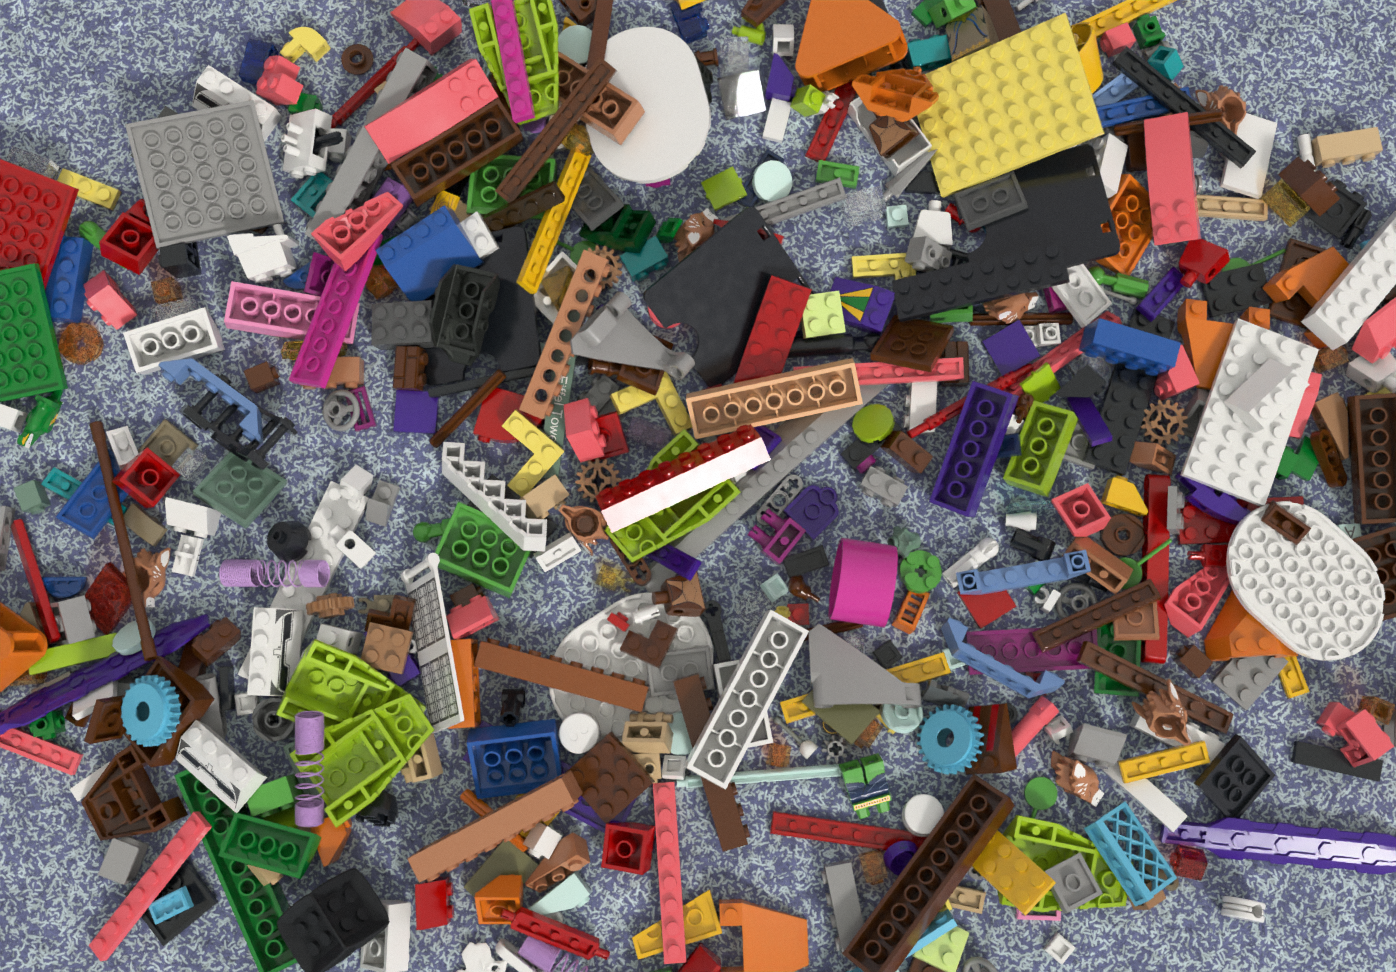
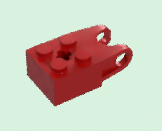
[99,198,159,275]

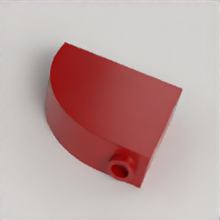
[473,388,545,444]

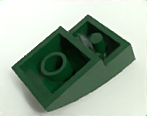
[578,204,656,253]

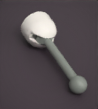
[773,716,818,759]

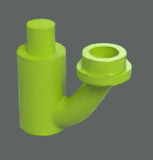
[732,17,766,46]

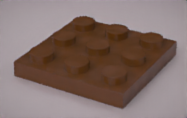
[870,315,954,372]
[567,731,655,824]

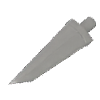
[881,149,938,202]

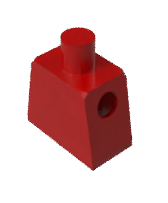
[1178,239,1230,288]

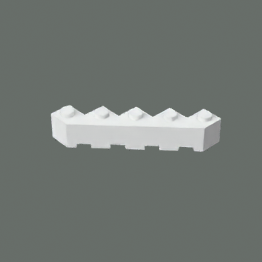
[442,442,547,551]

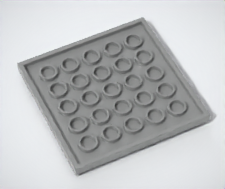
[125,100,285,249]

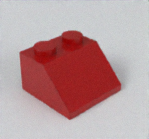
[112,447,181,508]
[601,822,655,875]
[415,877,454,930]

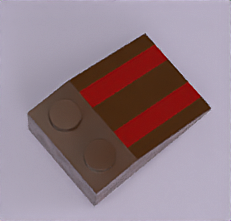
[965,703,1017,775]

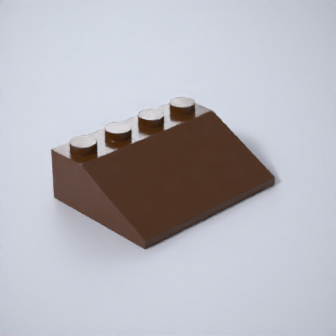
[1352,525,1396,621]
[123,656,215,767]

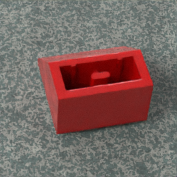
[677,942,722,972]

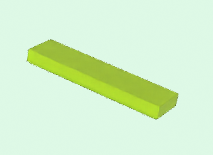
[29,633,117,675]

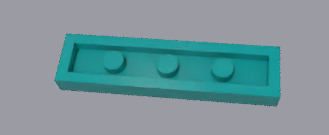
[41,467,128,526]

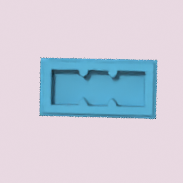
[148,886,194,925]

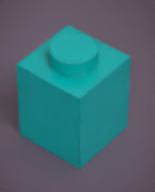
[1148,46,1184,82]

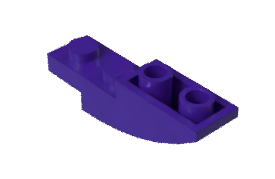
[1174,470,1251,525]

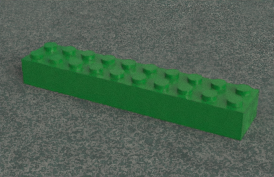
[174,769,297,972]

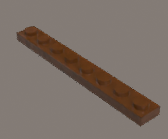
[495,57,617,203]
[1076,641,1234,734]

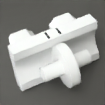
[172,534,204,577]

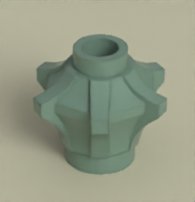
[888,526,921,558]

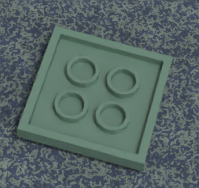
[193,452,287,529]

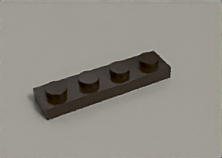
[483,181,565,232]

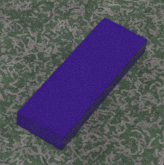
[1136,266,1184,322]
[1066,397,1113,446]
[646,544,701,581]

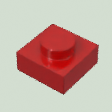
[787,603,809,625]
[607,611,630,632]

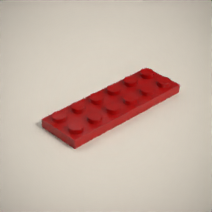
[734,275,812,383]
[1177,496,1304,545]

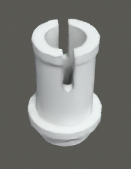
[631,604,660,624]

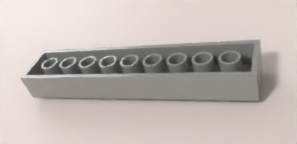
[305,48,438,241]

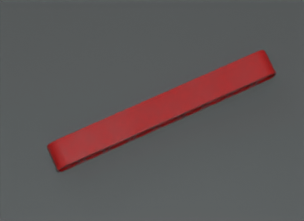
[1140,474,1171,664]

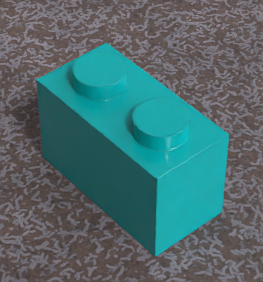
[906,34,952,72]
[620,236,669,282]

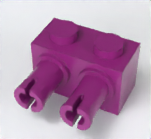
[747,508,806,565]

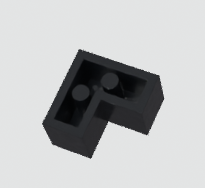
[158,242,201,279]

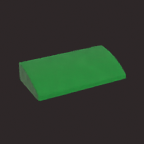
[1094,621,1141,697]
[218,812,322,879]

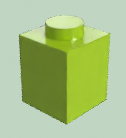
[790,84,826,117]

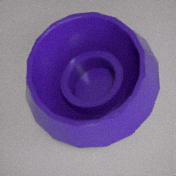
[883,841,919,876]

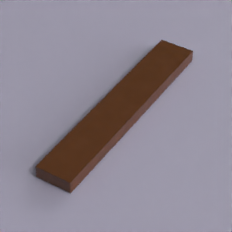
[1032,579,1161,653]

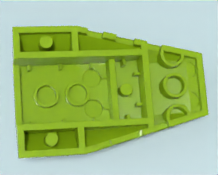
[469,0,559,125]
[604,429,741,562]
[276,639,426,729]
[289,694,435,828]
[997,815,1133,912]

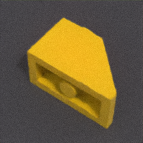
[1101,476,1148,517]

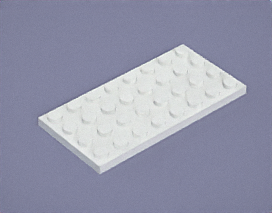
[1180,318,1319,507]

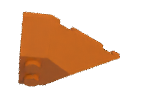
[852,66,939,122]
[1204,590,1298,662]

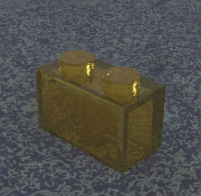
[1261,179,1310,227]

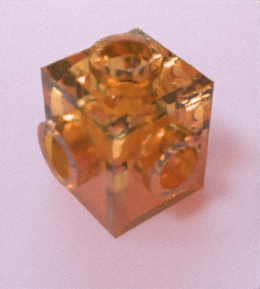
[365,265,399,300]

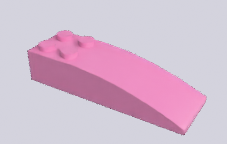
[224,281,360,344]

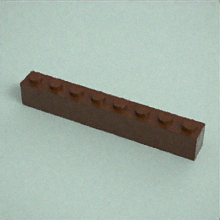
[673,673,751,852]

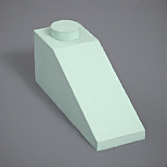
[528,871,592,915]

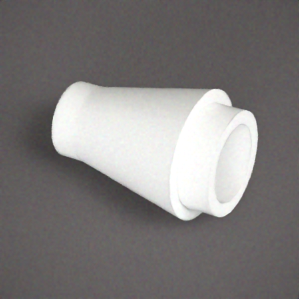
[1005,511,1037,532]

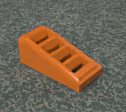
[892,590,930,634]

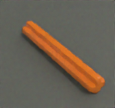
[460,789,528,852]

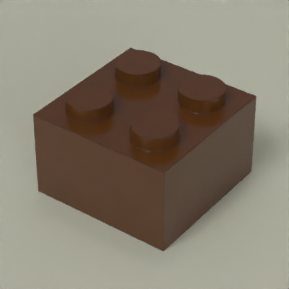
[1278,156,1340,217]

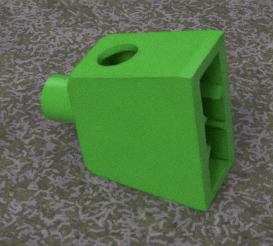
[928,0,976,29]

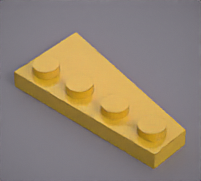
[632,889,723,960]

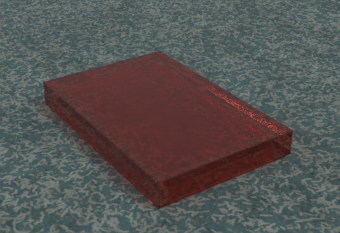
[85,562,132,635]

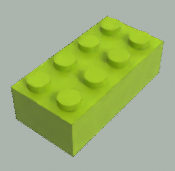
[1003,401,1078,497]

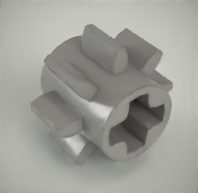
[821,735,848,763]

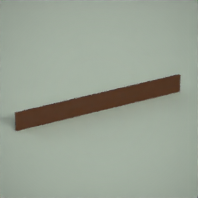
[586,0,613,70]

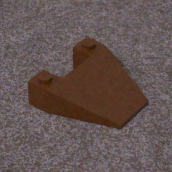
[81,744,188,841]

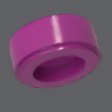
[856,454,876,474]

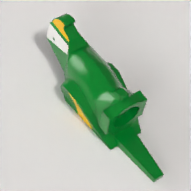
[17,380,67,448]

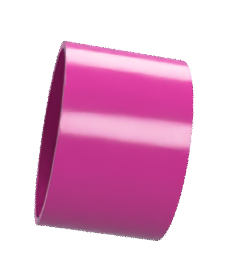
[828,538,898,628]

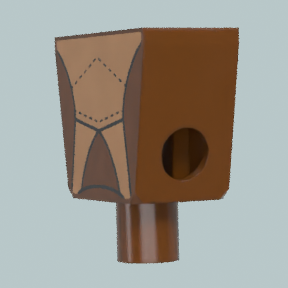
[869,112,919,158]
[652,571,706,617]

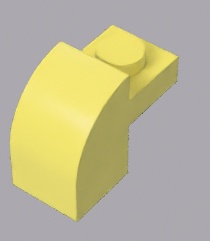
[280,27,331,63]

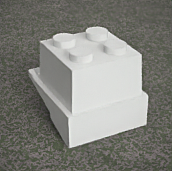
[227,224,300,285]
[534,251,596,324]

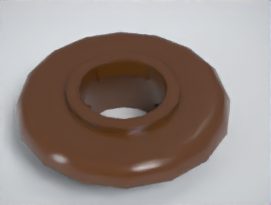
[341,44,373,75]

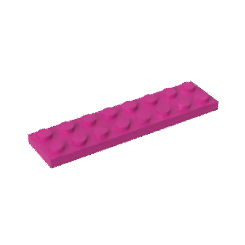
[289,234,384,389]

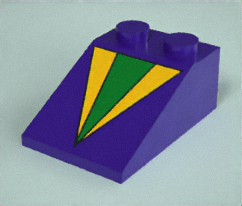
[830,277,895,335]

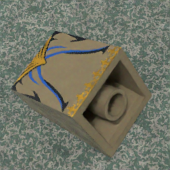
[945,5,1000,62]

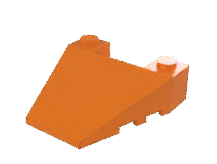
[1263,247,1349,348]
[1177,299,1270,390]
[719,899,809,972]

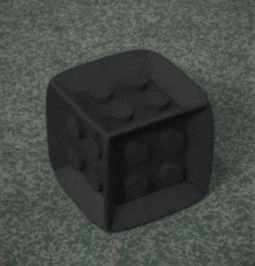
[277,868,390,972]

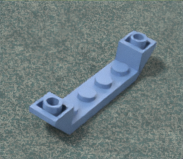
[159,358,263,444]
[956,550,1091,595]
[941,617,1065,698]

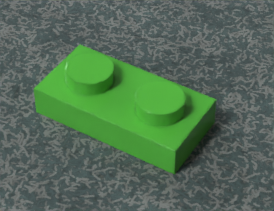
[815,160,860,189]

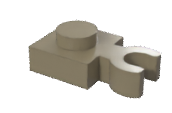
[358,595,394,614]

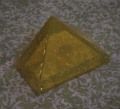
[541,266,574,312]

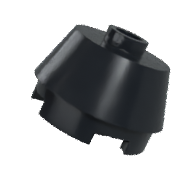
[267,521,311,562]
[355,790,399,827]

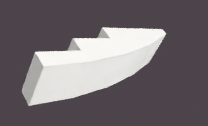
[1101,756,1187,832]

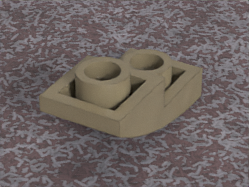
[123,503,168,547]

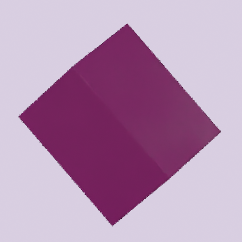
[304,252,334,297]

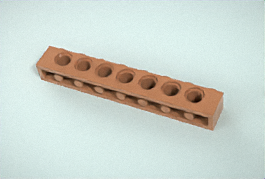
[519,250,611,419]

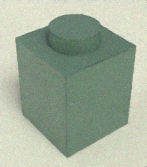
[13,480,51,515]

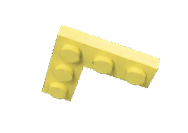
[57,168,121,211]
[851,253,916,315]
[610,372,692,436]
[502,409,565,497]

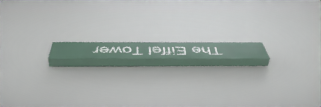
[542,311,580,479]

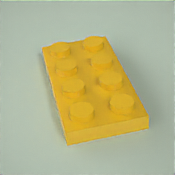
[972,830,1056,916]

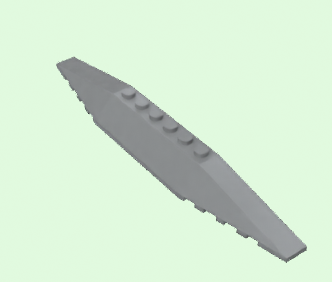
[641,384,889,593]

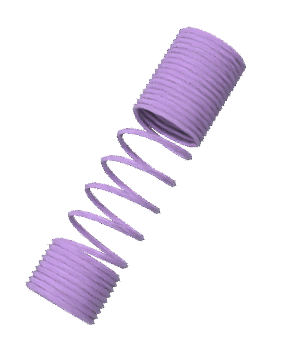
[219,559,330,588]
[295,711,325,827]
[517,936,588,972]

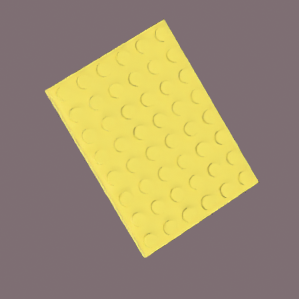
[917,13,1105,198]

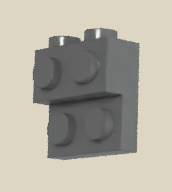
[577,374,631,421]

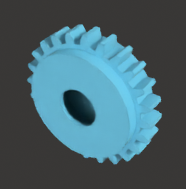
[121,675,181,747]
[917,704,984,775]

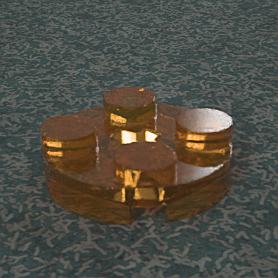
[58,323,104,365]

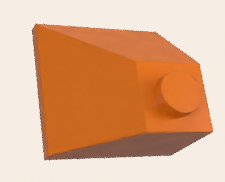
[309,817,352,867]
[474,874,523,924]

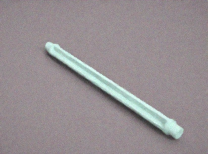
[677,764,849,788]

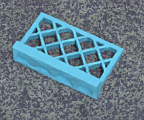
[1083,801,1177,907]

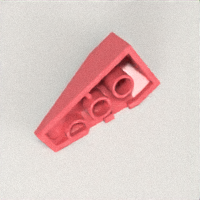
[311,192,403,271]
[1164,567,1230,638]

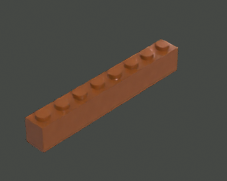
[474,638,649,712]

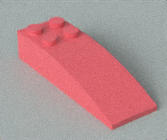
[364,59,498,164]
[1144,112,1201,246]

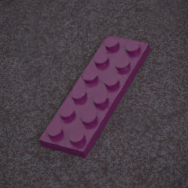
[965,628,1098,675]

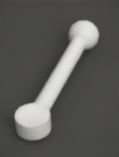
[1100,285,1137,305]

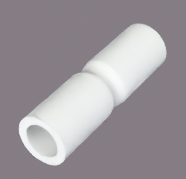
[1297,134,1316,172]

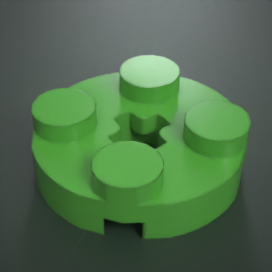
[898,550,942,594]

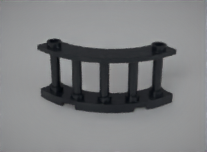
[179,374,298,470]

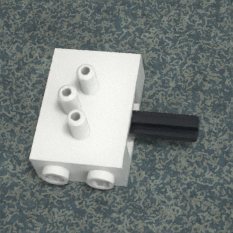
[281,108,343,178]

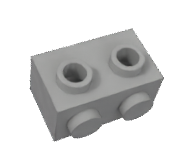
[905,236,952,273]
[858,466,908,508]

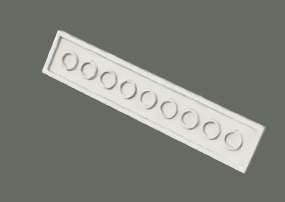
[238,481,368,679]

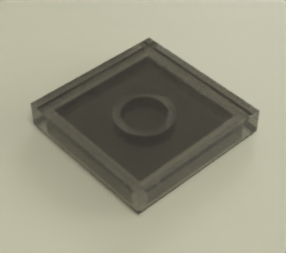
[717,69,766,120]

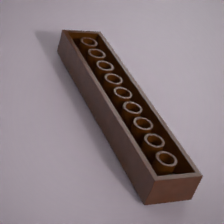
[842,774,1015,972]

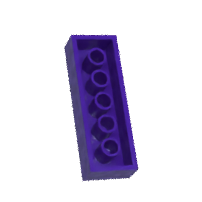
[929,381,1019,517]

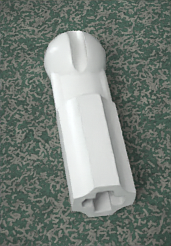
[942,537,999,588]

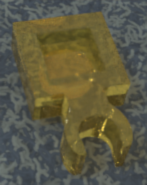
[595,564,635,593]

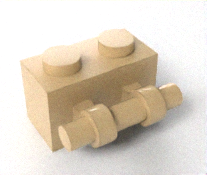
[622,712,674,754]
[400,733,443,783]

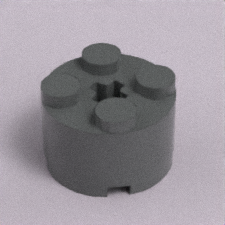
[252,697,295,741]

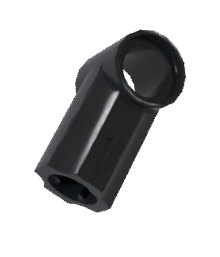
[1010,529,1056,561]
[500,689,525,727]

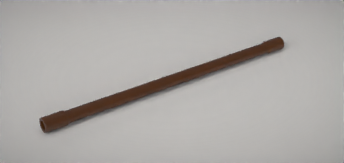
[89,421,158,661]

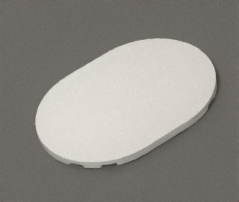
[585,27,711,184]
[1226,501,1385,661]
[549,593,713,744]

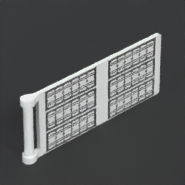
[401,553,464,733]

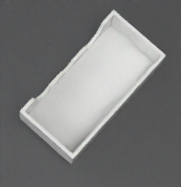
[847,97,932,176]

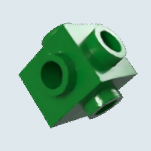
[29,710,66,740]

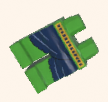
[839,753,892,819]

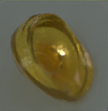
[562,124,594,156]

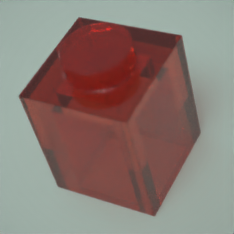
[1170,844,1208,881]

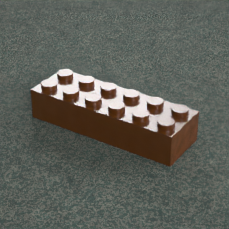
[391,98,523,207]
[1347,393,1396,524]

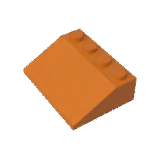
[1096,174,1153,276]

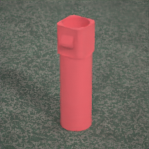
[1011,696,1059,758]

